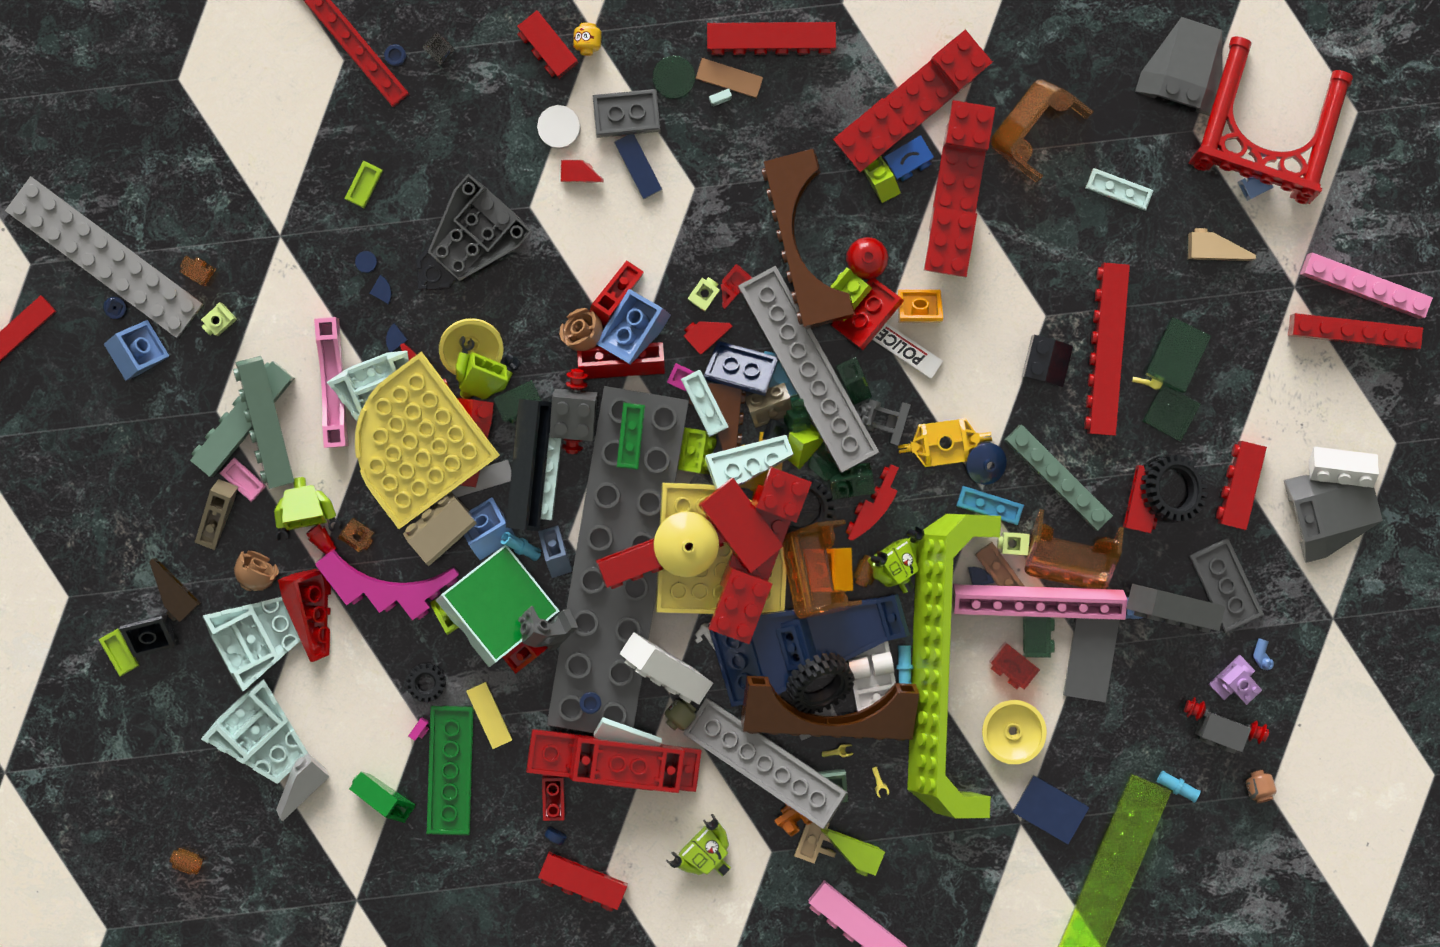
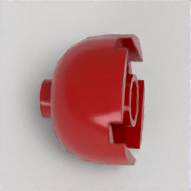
[846,237,889,280]

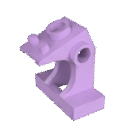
[1208,655,1262,705]

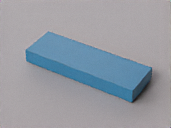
[956,486,1024,525]

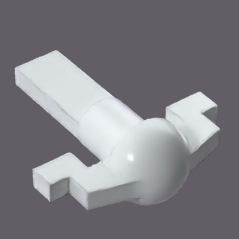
[695,622,715,650]

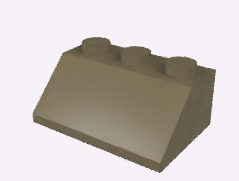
[403,492,477,566]

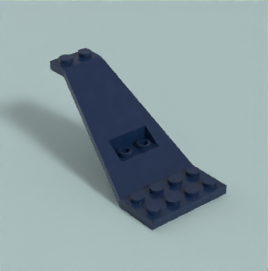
[708,594,910,707]

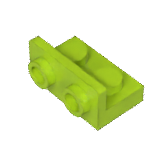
[830,268,872,321]
[677,428,717,475]

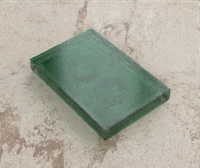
[1145,317,1211,393]

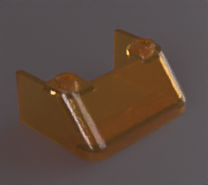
[991,80,1094,183]
[1024,509,1124,589]
[782,520,862,619]

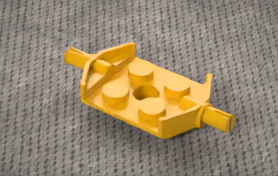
[898,418,992,467]

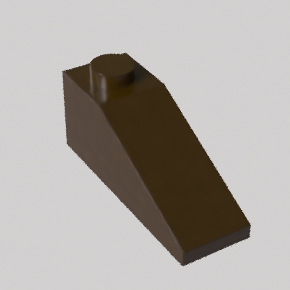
[149,558,201,622]

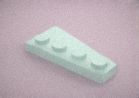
[705,435,793,490]

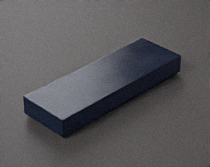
[614,134,662,200]

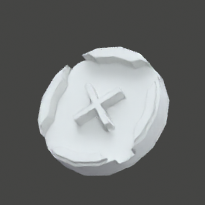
[537,105,580,148]

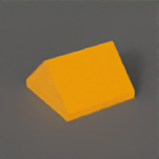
[898,290,943,323]

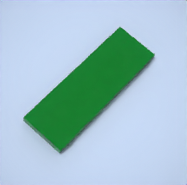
[427,705,474,835]

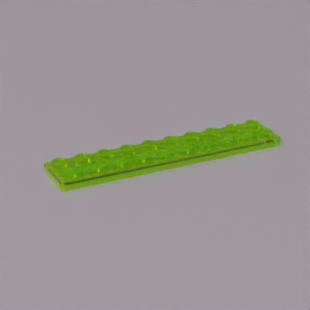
[1057,774,1172,947]

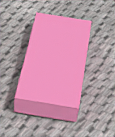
[220,458,267,502]

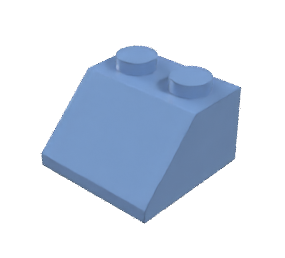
[104,320,169,381]
[464,497,515,560]

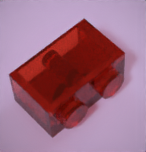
[989,642,1040,690]

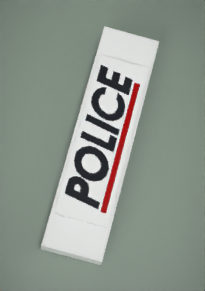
[872,323,943,379]

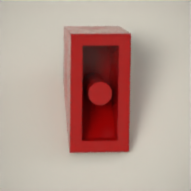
[683,321,732,356]
[502,642,548,674]

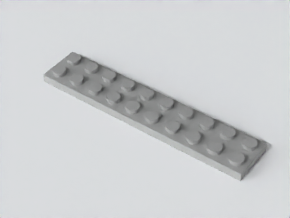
[5,176,204,338]
[738,266,879,473]

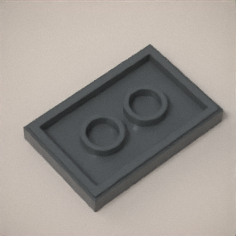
[593,89,660,138]

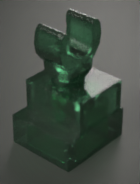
[784,394,811,433]

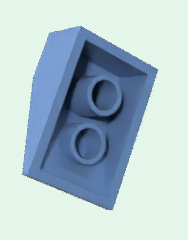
[597,289,671,364]

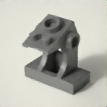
[857,399,911,446]
[518,606,578,651]

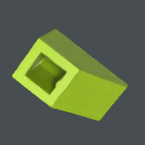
[863,156,901,203]

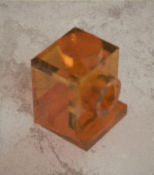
[180,256,216,287]
[337,518,374,552]

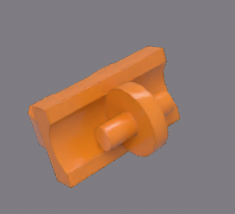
[775,803,813,836]

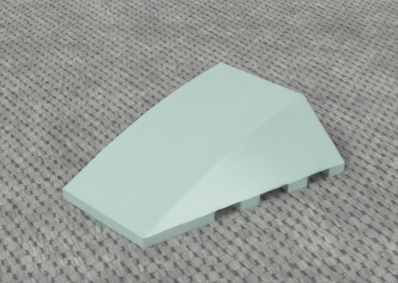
[327,351,409,421]
[203,597,301,692]
[201,679,308,784]

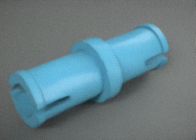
[501,531,541,561]
[896,646,913,684]
[1156,771,1201,803]

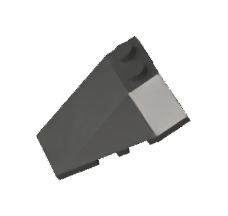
[1135,17,1223,116]

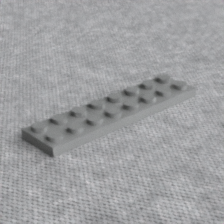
[683,698,848,829]

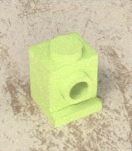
[688,277,720,312]
[201,302,237,336]
[997,532,1030,555]

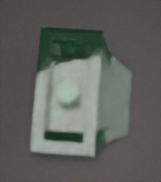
[808,442,849,481]

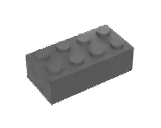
[1126,584,1225,633]

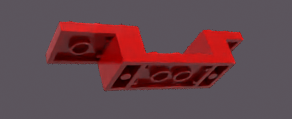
[833,29,993,173]
[924,100,995,278]
[708,466,812,644]
[526,729,702,793]

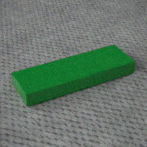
[617,403,645,469]

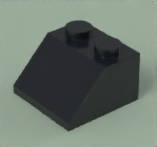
[1022,334,1073,387]
[120,614,175,657]

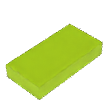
[345,160,383,209]
[99,629,140,676]

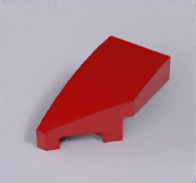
[561,160,604,183]
[721,264,752,309]

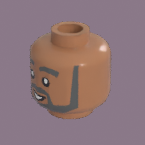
[1246,770,1277,803]

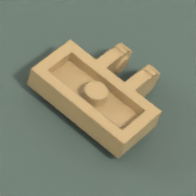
[794,823,836,864]

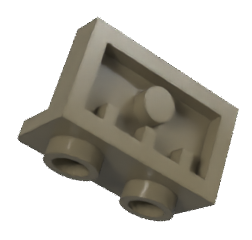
[745,383,795,428]

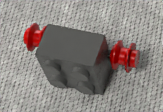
[550,369,598,454]
[1184,697,1269,754]

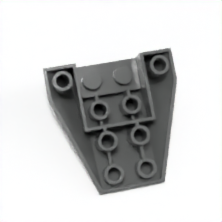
[428,174,533,281]
[1283,475,1383,563]

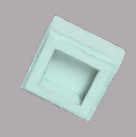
[709,89,732,107]

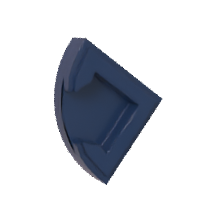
[370,275,391,304]
[386,323,408,352]
[967,567,994,585]

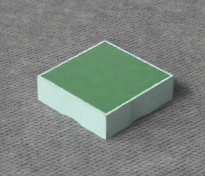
[436,545,559,667]

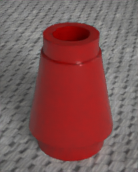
[306,524,336,555]

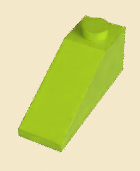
[821,828,885,876]

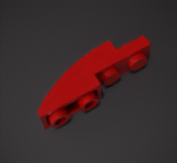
[845,464,899,540]
[542,775,565,821]

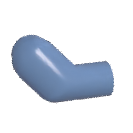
[1253,638,1274,670]

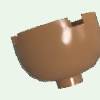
[559,308,603,351]
[234,550,279,591]

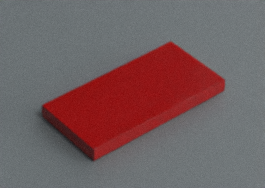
[698,478,783,573]

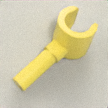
[1132,375,1164,390]
[822,744,853,757]
[872,767,889,798]

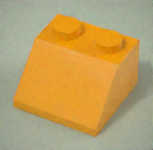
[803,548,853,592]

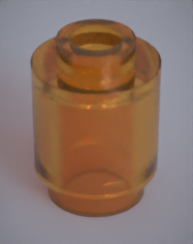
[853,555,875,588]
[169,848,203,875]

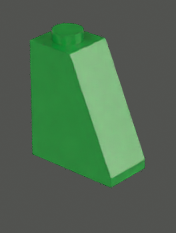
[349,771,416,823]

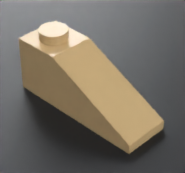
[1188,228,1256,261]

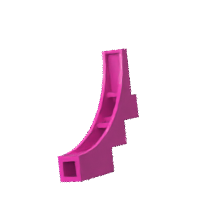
[315,549,459,620]

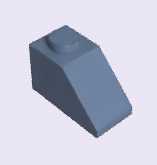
[538,525,572,578]

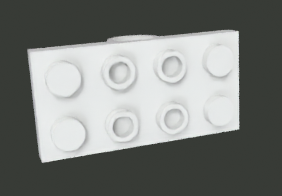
[848,641,896,711]

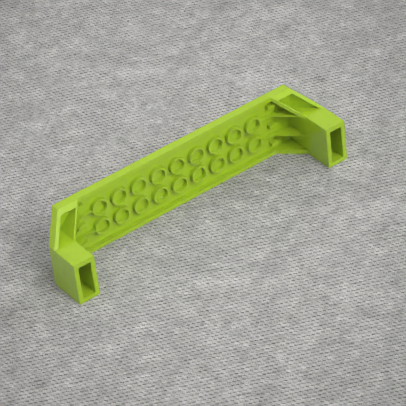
[907,514,1001,818]

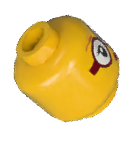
[573,23,602,56]

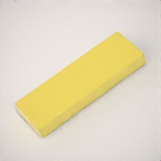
[466,682,513,749]

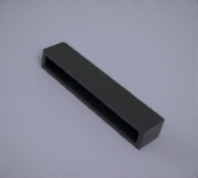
[506,399,552,531]

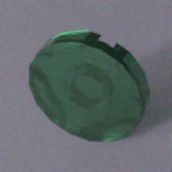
[653,56,695,99]

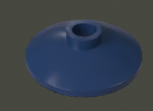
[966,443,1007,485]

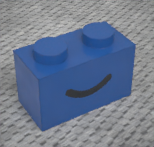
[883,135,934,182]

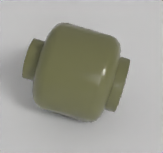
[665,699,696,731]

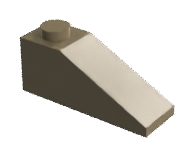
[195,479,238,550]

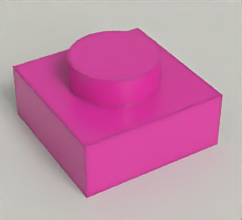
[667,363,694,391]
[408,717,429,741]

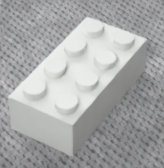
[620,632,713,704]

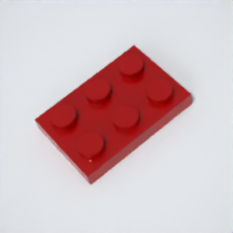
[831,278,904,350]

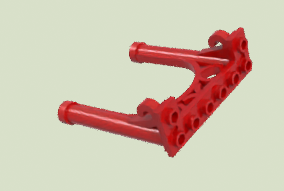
[1189,36,1353,204]

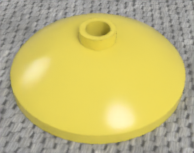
[439,319,503,375]
[654,512,719,577]
[982,700,1047,764]

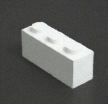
[1309,447,1379,488]

